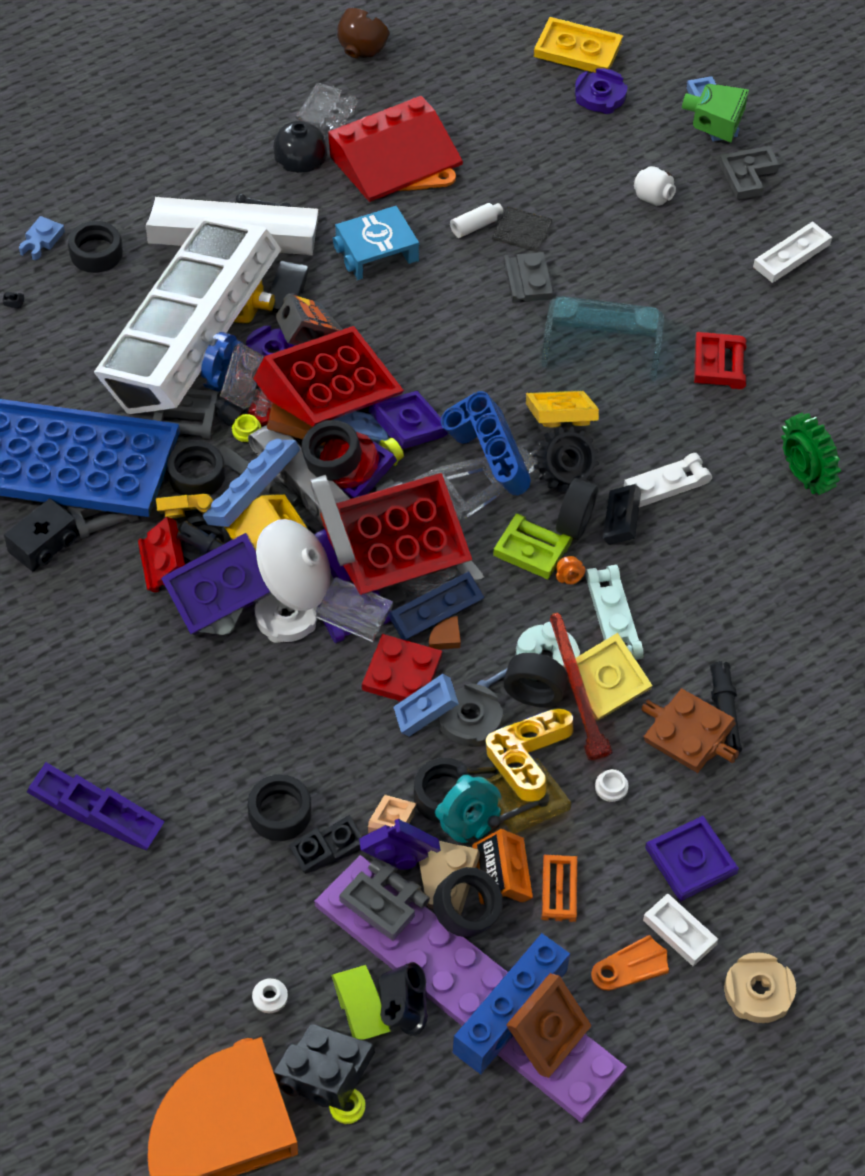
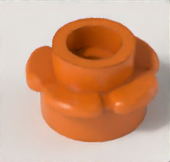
[556,556,585,584]

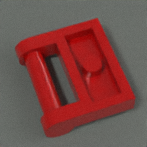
[694,332,747,389]

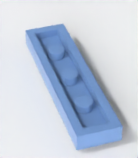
[203,439,301,527]

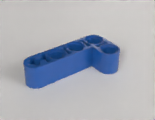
[441,391,531,495]

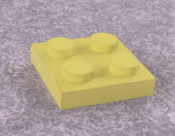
[563,633,653,721]

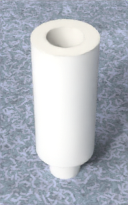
[450,203,503,238]

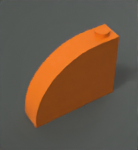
[148,1037,298,1176]

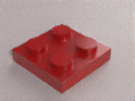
[362,634,442,701]

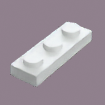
[753,221,832,283]

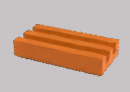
[542,855,577,922]

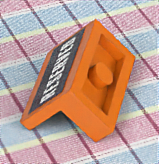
[472,829,533,905]

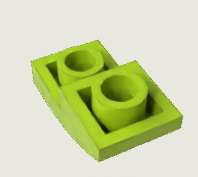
[331,965,390,1040]

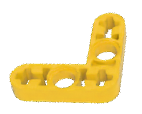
[486,709,573,802]

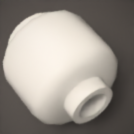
[634,166,676,206]

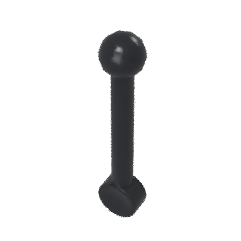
[236,194,291,207]
[456,765,502,777]
[487,793,550,829]

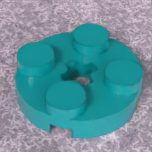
[435,775,501,843]

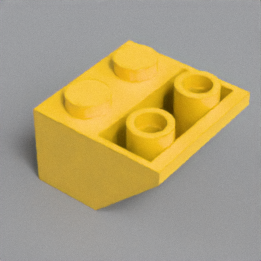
[224,494,308,548]

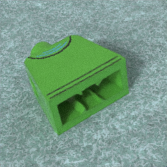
[682,84,749,142]

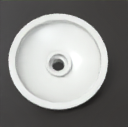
[256,519,331,611]

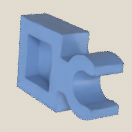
[19,216,65,261]

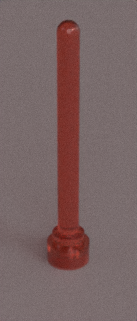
[550,613,613,761]

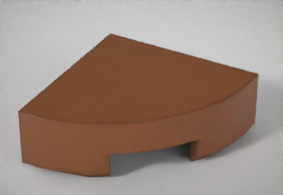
[429,616,461,650]

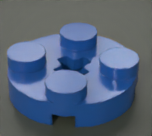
[201,332,244,391]

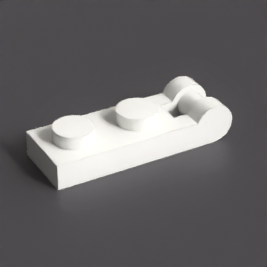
[624,453,712,507]

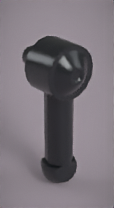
[214,380,259,426]

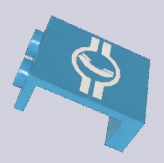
[333,206,419,280]

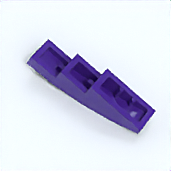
[27,762,165,851]

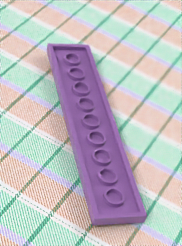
[314,855,627,1123]

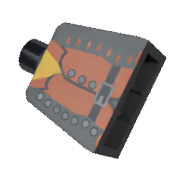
[276,292,343,345]

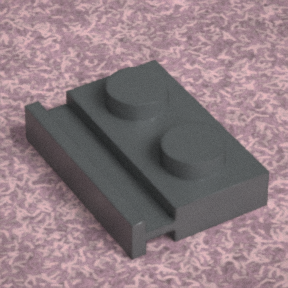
[504,252,553,303]

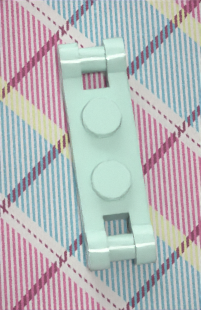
[586,565,643,660]

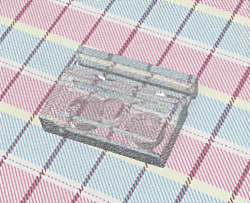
[315,577,393,642]

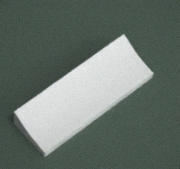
[146,197,319,255]

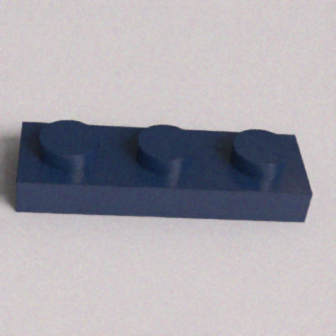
[388,571,484,641]

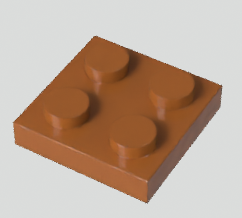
[506,973,592,1078]

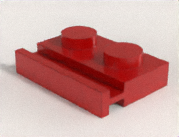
[138,517,185,593]

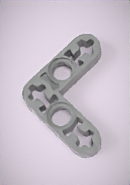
[310,475,355,566]

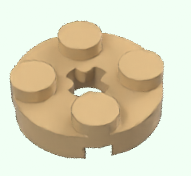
[724,952,796,1023]

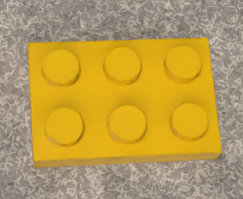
[533,17,623,73]
[526,391,599,427]

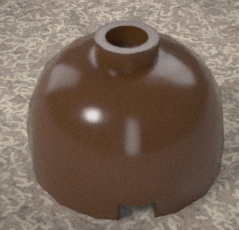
[337,8,390,58]

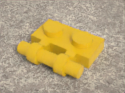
[156,494,213,518]

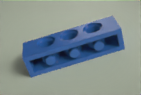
[453,933,570,1074]

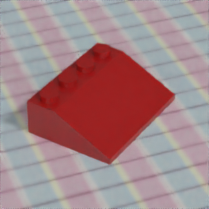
[328,96,463,202]
[253,326,404,427]
[320,473,472,595]

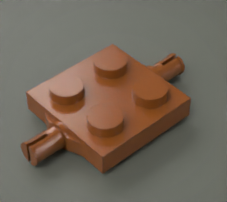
[642,688,739,773]

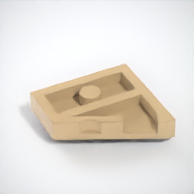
[419,841,480,916]

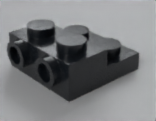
[274,1024,375,1110]

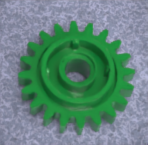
[781,412,841,495]

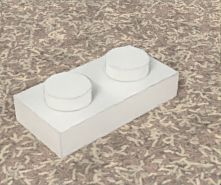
[643,894,718,966]

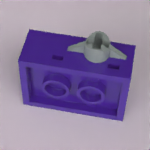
[161,533,272,635]

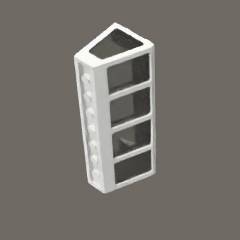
[94,216,282,414]

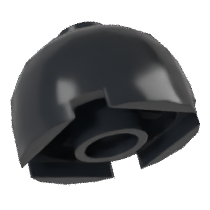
[273,121,327,173]

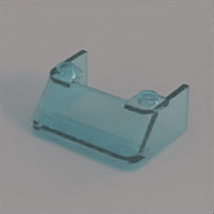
[541,296,664,381]

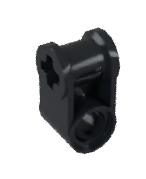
[379,962,428,1036]

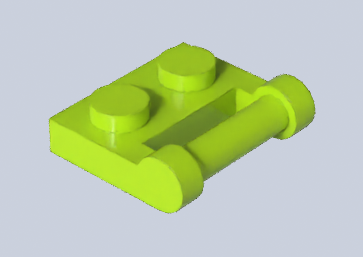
[493,514,572,580]

